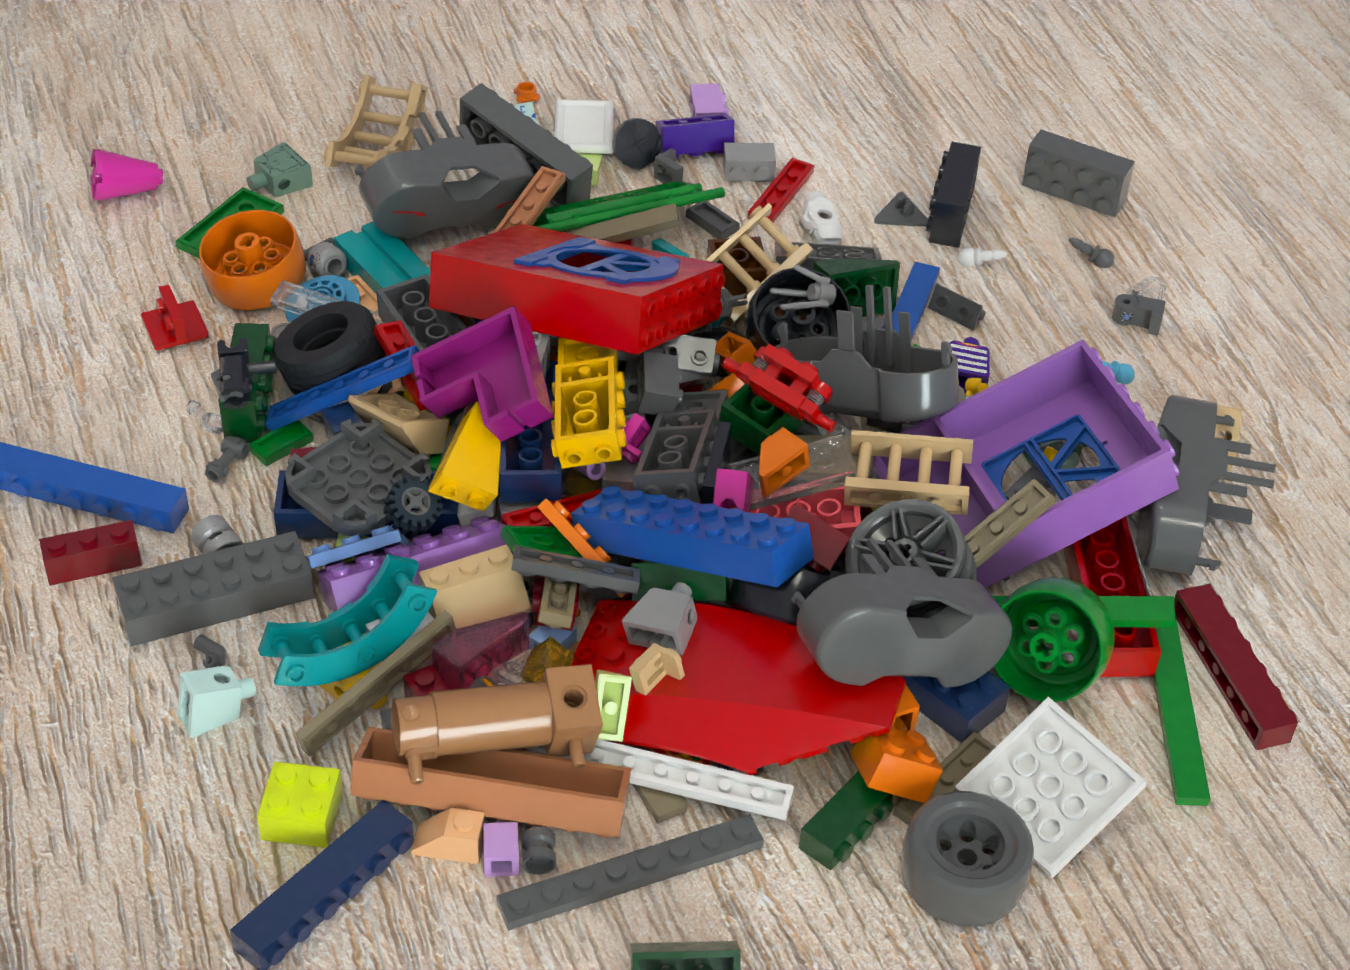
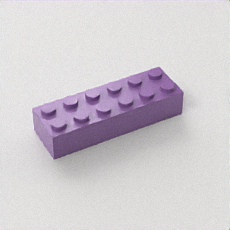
[317,516,514,612]

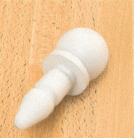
[958,247,1007,266]

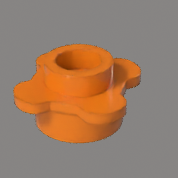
[513,81,540,103]

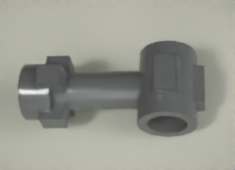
[205,436,250,482]

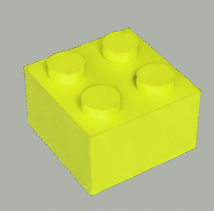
[257,761,343,848]

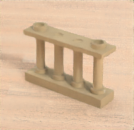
[700,203,813,327]
[844,430,974,516]

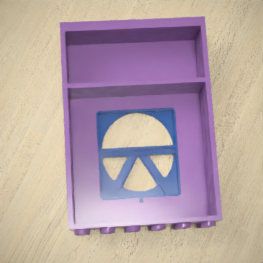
[874,340,1179,588]

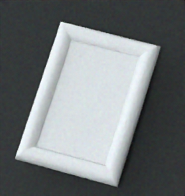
[554,99,614,154]

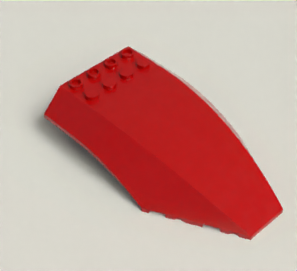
[569,600,906,775]

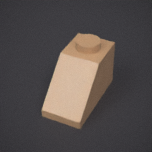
[411,808,485,864]

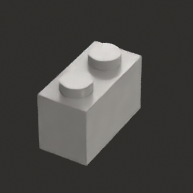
[723,143,776,182]

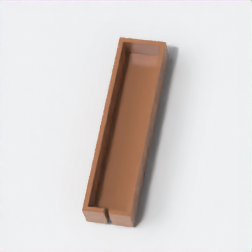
[350,727,632,838]

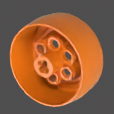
[199,210,306,310]

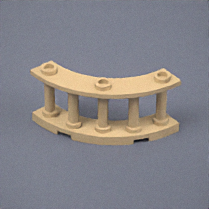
[324,75,428,167]

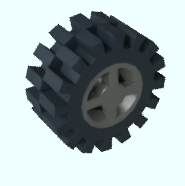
[383,476,443,536]

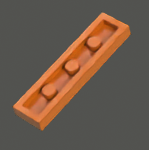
[537,498,632,600]

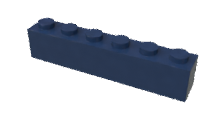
[230,800,414,970]

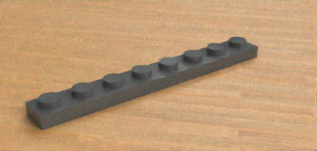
[496,814,764,931]

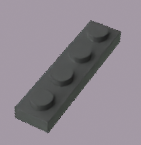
[511,545,640,594]

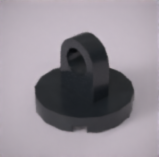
[612,118,662,169]

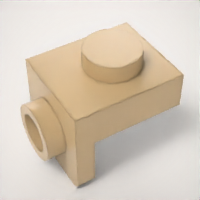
[629,643,685,695]

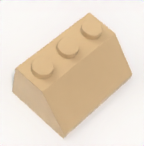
[348,393,449,458]
[419,544,531,637]

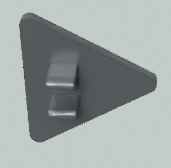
[874,192,928,227]

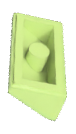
[595,670,632,742]

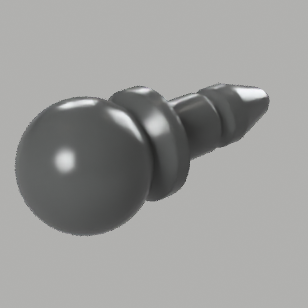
[1068,238,1114,268]

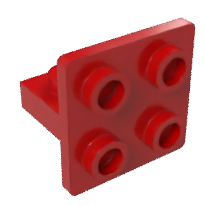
[141,284,209,351]

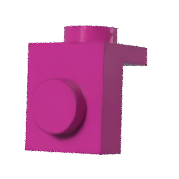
[621,413,651,464]

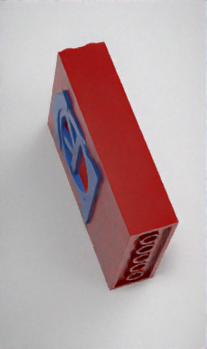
[429,224,725,354]

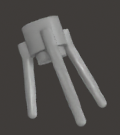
[770,265,836,310]

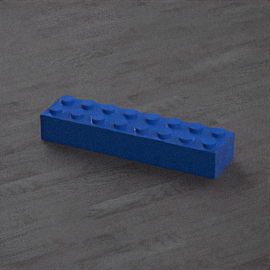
[571,486,814,587]

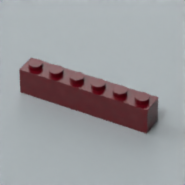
[1174,583,1298,751]

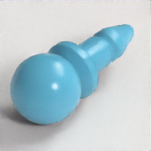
[1102,361,1135,384]

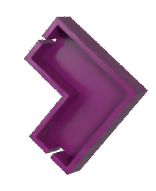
[411,306,554,442]

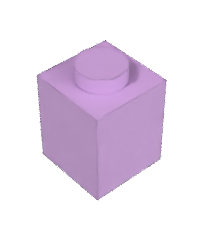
[483,821,519,877]

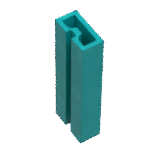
[334,221,430,294]

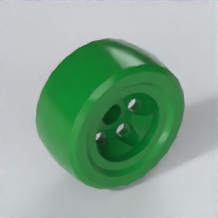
[994,577,1115,702]

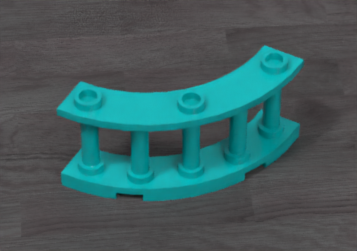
[258,554,438,687]

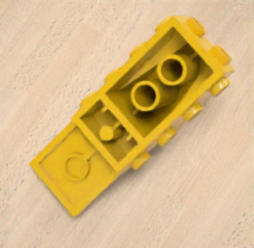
[551,338,627,469]

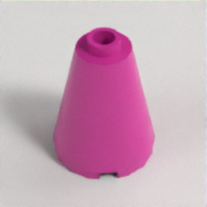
[91,149,163,201]

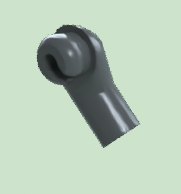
[193,634,226,668]

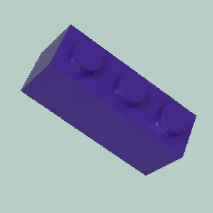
[656,113,735,158]

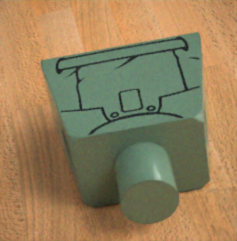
[246,142,313,197]

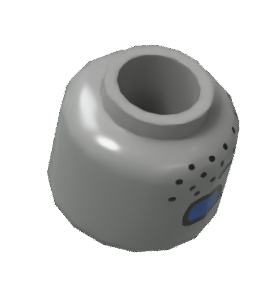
[307,242,347,276]

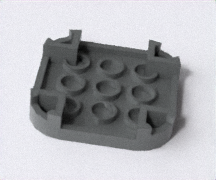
[285,418,432,537]

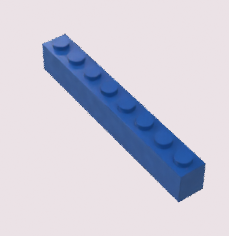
[0,442,189,534]

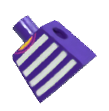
[949,337,990,395]

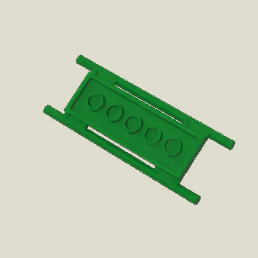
[532,181,725,232]

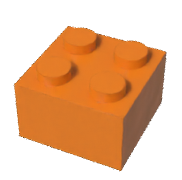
[850,726,943,803]

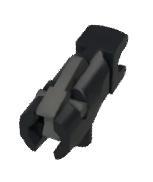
[211,338,276,409]

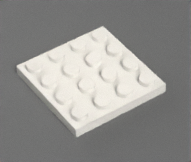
[955,697,1147,878]

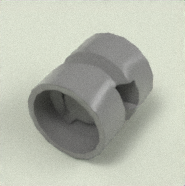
[191,515,244,554]

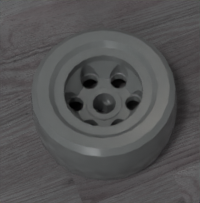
[901,791,1034,926]

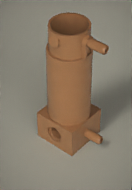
[391,664,603,785]

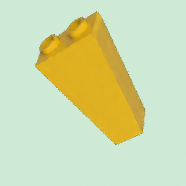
[428,402,501,512]

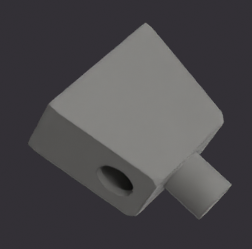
[622,582,697,655]

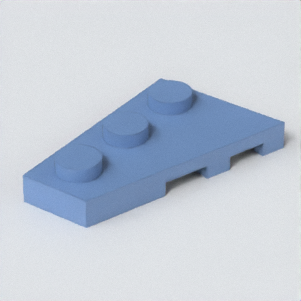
[305,526,402,569]

